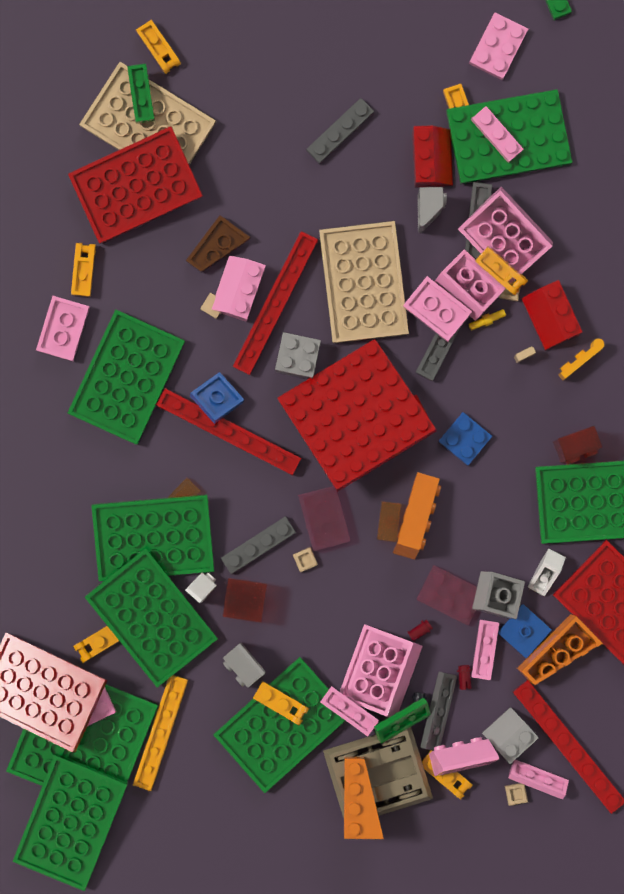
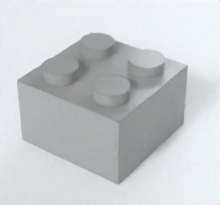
[275,332,321,379]
[472,571,525,619]

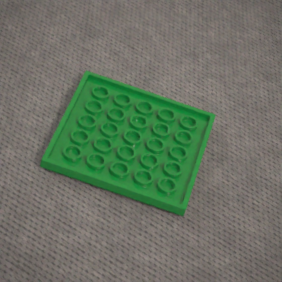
[6,684,158,786]

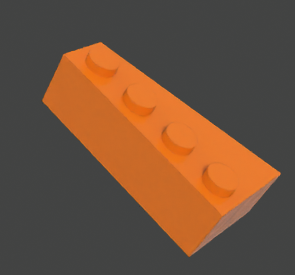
[393,472,441,560]
[517,614,603,685]
[344,757,384,839]

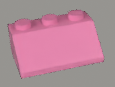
[434,250,506,321]
[212,256,266,322]
[429,737,499,777]

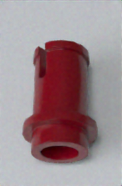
[408,619,433,642]
[457,665,472,690]

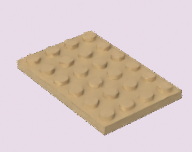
[79,62,216,164]
[319,221,409,343]

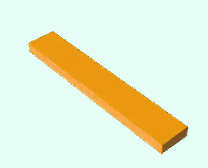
[133,675,188,791]

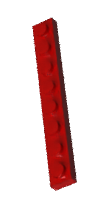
[233,231,318,376]
[156,389,301,476]
[513,680,624,814]

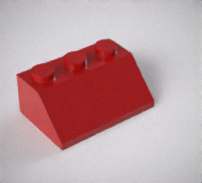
[412,125,453,187]
[521,280,582,350]

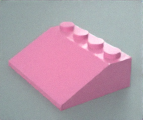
[458,187,553,283]
[340,624,423,717]

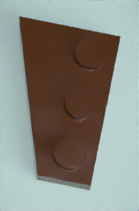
[186,215,251,273]

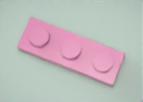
[471,106,523,163]
[471,620,499,680]
[320,686,379,736]
[508,759,569,799]

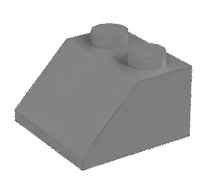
[417,187,447,233]
[223,643,266,687]
[482,707,539,764]

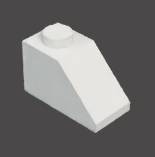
[528,549,566,596]
[185,573,217,603]

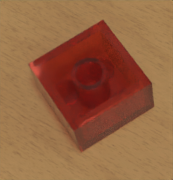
[553,426,602,465]
[223,578,267,622]

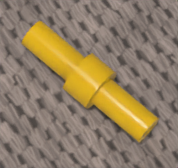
[468,309,506,331]

